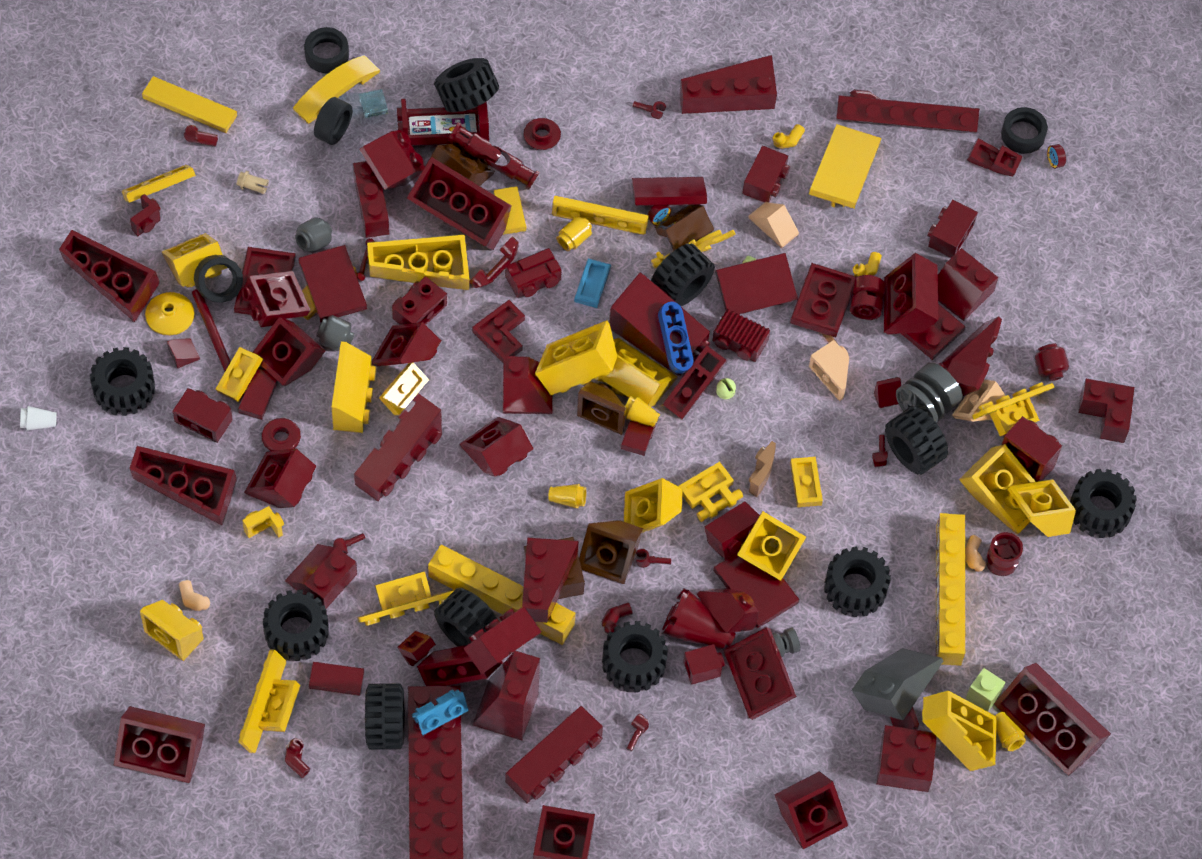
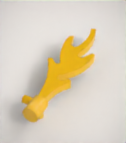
[651,230,736,269]

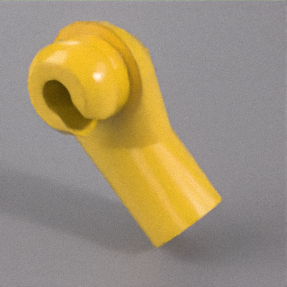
[772,124,805,149]
[852,252,882,277]

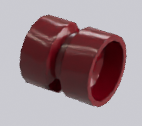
[850,275,886,320]
[985,532,1023,576]

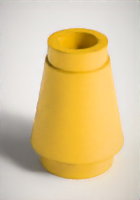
[625,396,660,427]
[548,484,587,509]
[995,712,1026,752]

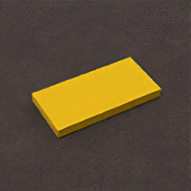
[809,124,881,209]

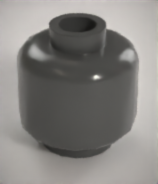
[295,217,332,253]
[316,315,355,351]

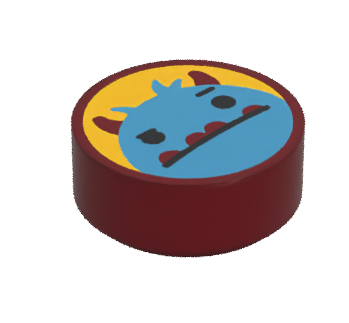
[1047,144,1066,169]
[647,205,671,226]

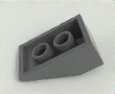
[851,648,943,720]

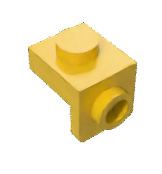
[242,506,284,538]

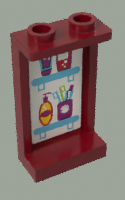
[397,99,489,145]

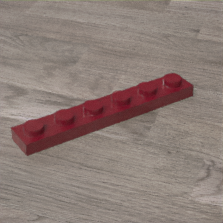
[836,95,980,132]

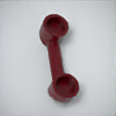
[469,236,519,288]

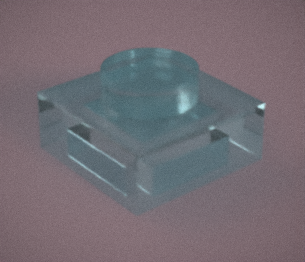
[359,89,388,118]

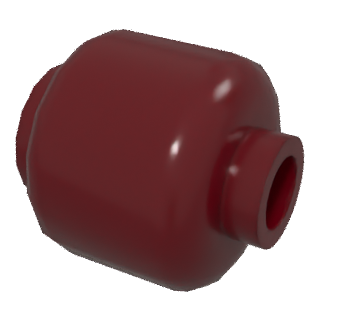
[1034,343,1069,381]

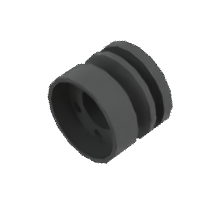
[896,362,963,423]

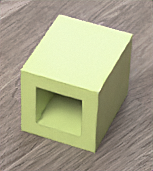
[966,668,1006,712]

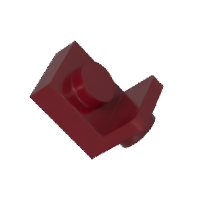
[397,630,436,666]

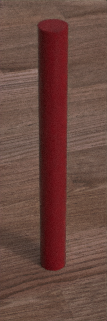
[192,289,231,372]

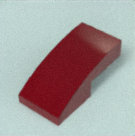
[967,138,1023,177]
[621,420,658,456]

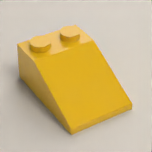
[959,444,1035,534]

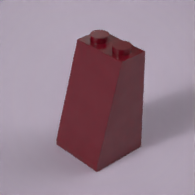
[609,272,710,377]
[473,651,540,741]

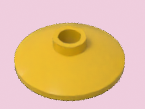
[145,292,195,336]

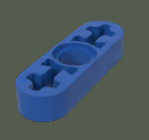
[658,302,693,374]

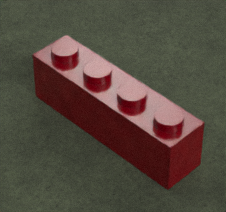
[505,706,603,803]

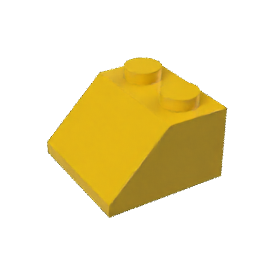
[162,233,228,288]
[140,600,204,661]

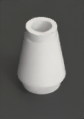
[20,406,56,431]

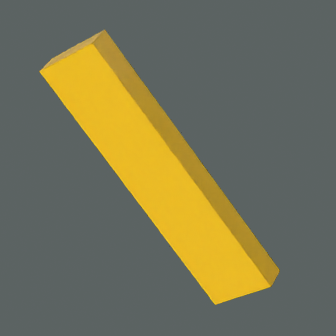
[142,76,237,133]
[552,195,648,235]

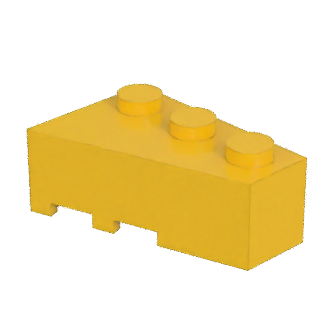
[922,691,997,771]

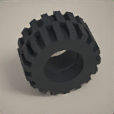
[434,58,499,112]
[651,243,715,306]
[90,347,155,416]
[885,406,948,475]
[1070,469,1137,538]
[824,546,891,617]
[434,588,498,647]
[263,590,329,661]
[602,621,668,693]
[365,683,405,750]

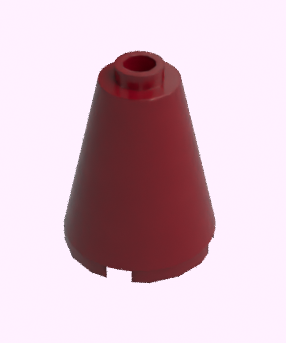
[661,588,736,649]

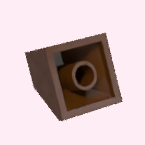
[577,381,626,435]
[579,520,643,584]

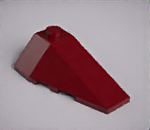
[938,316,1002,397]

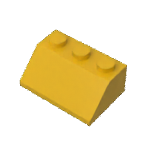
[535,320,617,395]
[595,338,678,407]
[331,342,376,433]

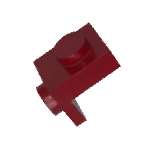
[130,194,161,236]

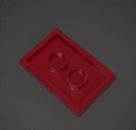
[632,177,707,206]
[298,245,367,323]
[234,247,296,315]
[715,253,798,315]
[790,263,857,338]
[713,553,800,629]
[723,627,797,720]

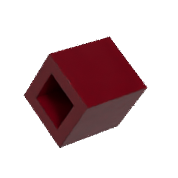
[683,644,725,685]

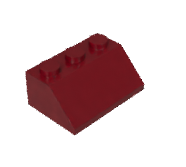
[884,253,939,334]
[113,706,205,783]

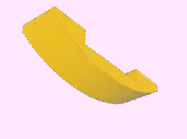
[293,55,380,124]

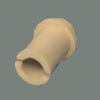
[237,171,269,194]

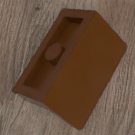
[655,204,714,251]

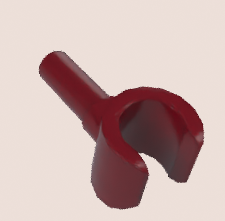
[633,101,666,119]
[872,434,888,467]
[333,533,365,554]
[636,549,671,568]
[626,714,649,751]

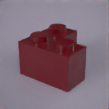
[1078,378,1135,443]

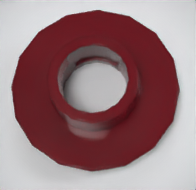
[523,118,561,150]
[261,418,301,451]

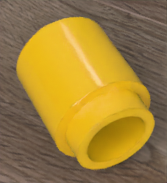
[556,217,592,251]

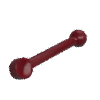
[356,238,375,282]

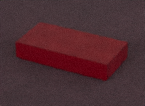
[238,368,278,420]
[309,662,365,696]

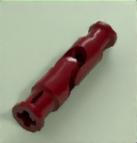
[447,122,540,190]

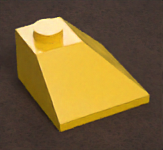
[624,478,683,533]
[1008,479,1076,537]
[737,511,806,581]

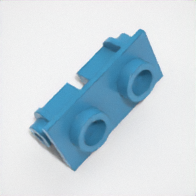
[412,690,469,735]

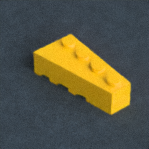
[367,235,470,290]

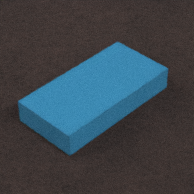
[574,258,611,308]

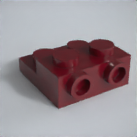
[242,271,310,328]

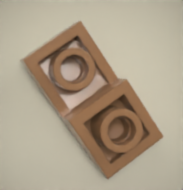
[749,441,776,497]

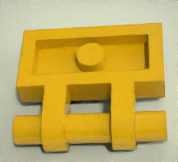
[678,462,743,522]

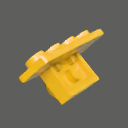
[972,382,1055,437]
[357,571,455,626]
[238,650,300,753]

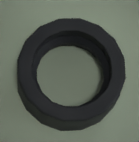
[304,27,349,74]
[314,97,353,145]
[1001,107,1048,154]
[194,255,243,303]

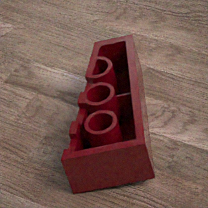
[679,55,777,114]
[59,230,160,322]
[354,393,442,501]
[129,446,237,525]

